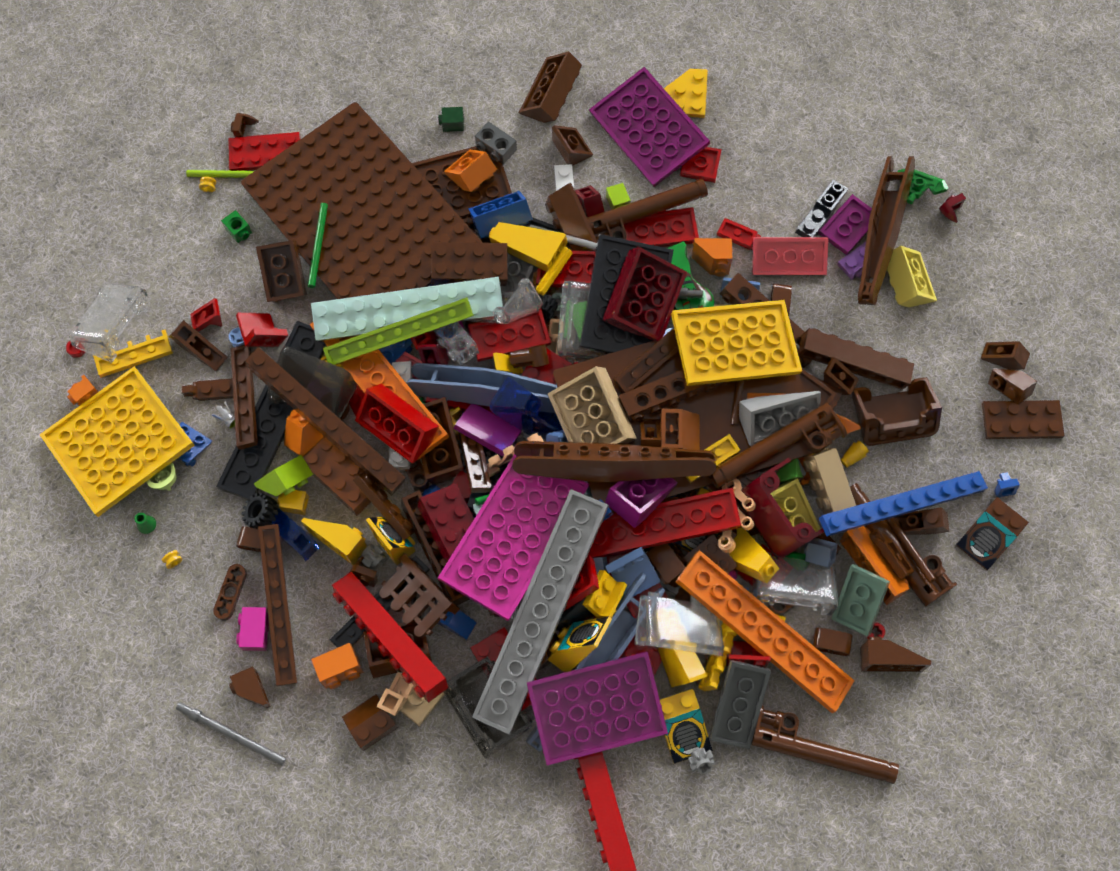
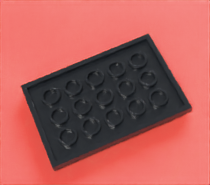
[579,234,674,353]

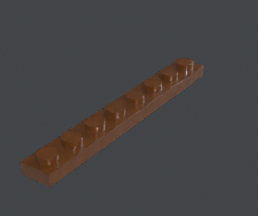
[258,524,298,686]

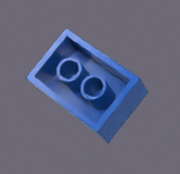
[469,191,533,238]

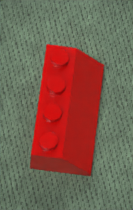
[355,384,439,463]

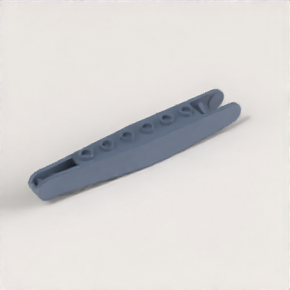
[406,363,557,413]
[526,572,665,752]

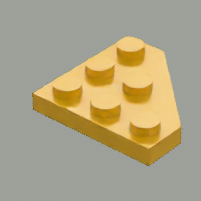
[664,68,708,118]

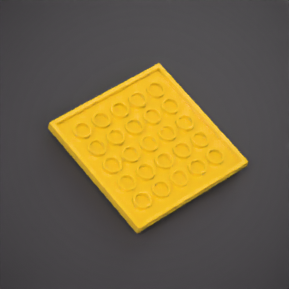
[40,366,195,517]

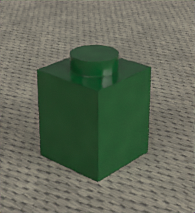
[438,107,464,132]

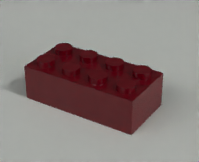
[418,483,474,563]

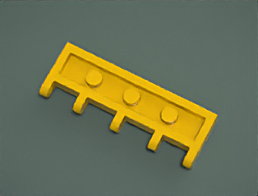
[93,329,173,378]
[698,622,737,692]

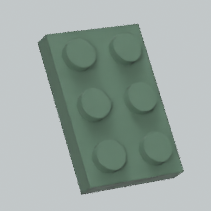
[831,564,890,637]

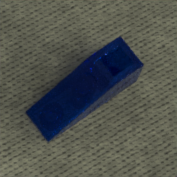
[272,509,320,562]

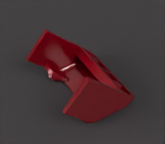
[738,458,824,558]

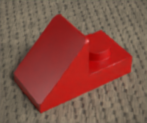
[190,298,222,332]

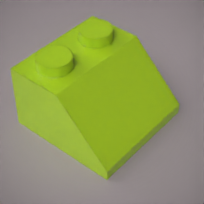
[254,455,313,497]

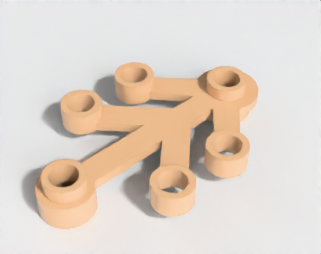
[487,433,544,477]
[718,478,756,553]

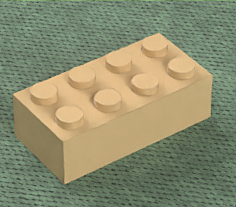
[803,448,856,515]

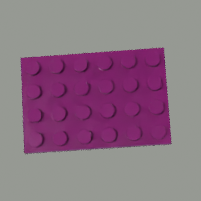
[589,67,710,187]
[526,652,668,765]

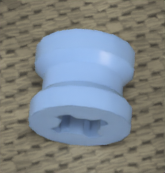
[229,327,245,347]

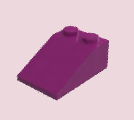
[605,478,678,528]

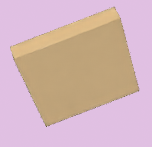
[400,687,445,727]

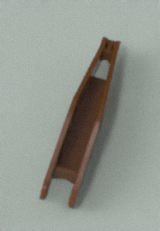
[858,156,915,305]
[512,441,716,482]

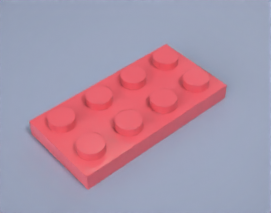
[752,237,828,275]

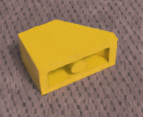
[493,353,523,375]

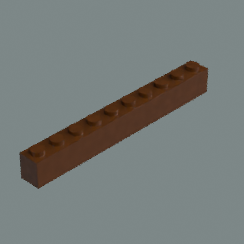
[245,347,406,496]

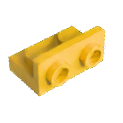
[582,570,627,618]

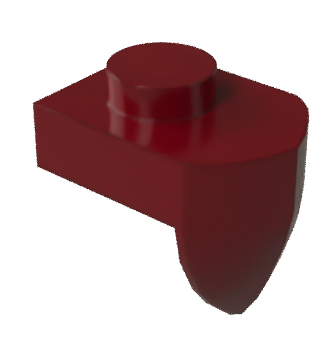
[939,193,966,223]

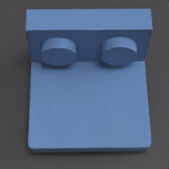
[605,547,660,597]

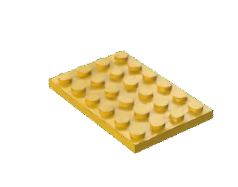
[671,300,802,386]

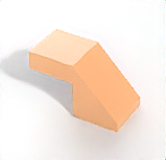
[377,672,414,716]

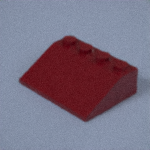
[603,247,687,342]

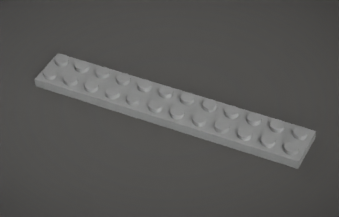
[472,489,609,735]

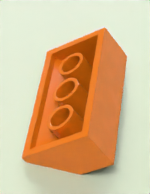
[840,526,910,605]

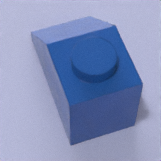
[437,610,477,640]

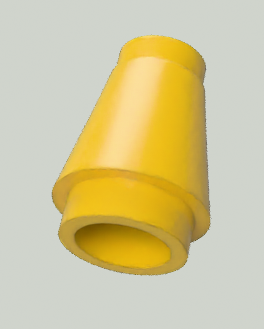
[840,440,869,468]

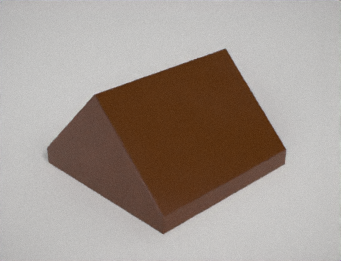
[552,125,593,166]

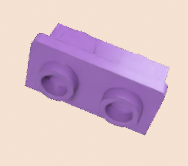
[837,242,866,280]

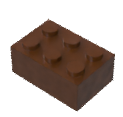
[256,240,307,302]

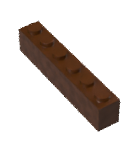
[798,328,914,390]

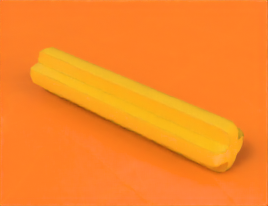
[535,247,572,296]

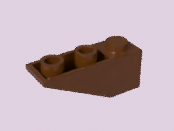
[885,507,950,535]

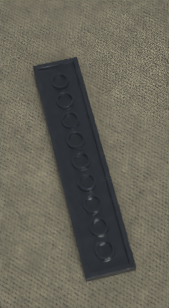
[216,321,326,500]

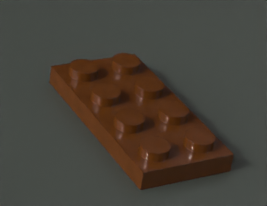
[982,400,1065,439]

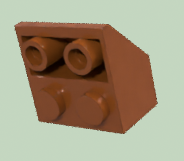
[660,409,700,450]

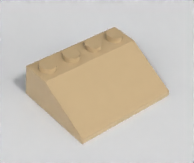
[548,366,637,445]

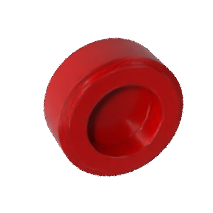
[66,338,86,358]

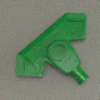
[897,168,948,204]

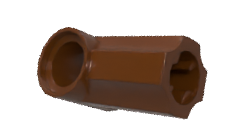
[509,344,549,368]

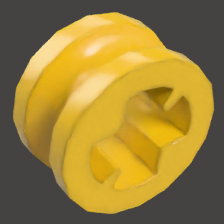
[199,177,216,192]
[162,550,182,569]

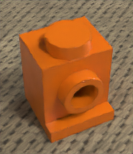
[67,375,98,406]

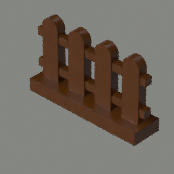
[379,553,460,638]

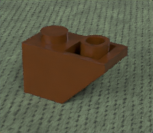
[988,368,1037,404]

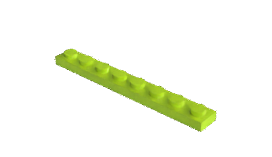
[323,298,474,366]

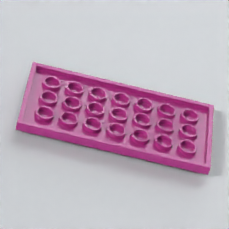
[438,454,590,621]

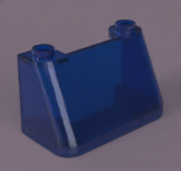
[490,376,563,440]

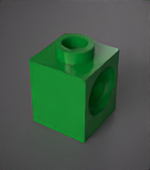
[221,210,252,243]

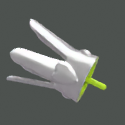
[211,401,235,429]

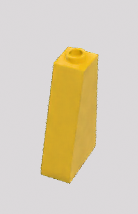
[489,222,568,272]
[723,527,779,584]
[648,607,707,688]

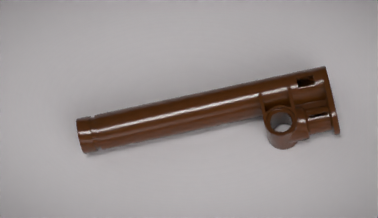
[587,179,708,240]
[709,403,847,488]
[850,483,957,607]
[751,706,899,784]

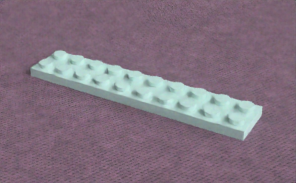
[311,277,504,341]

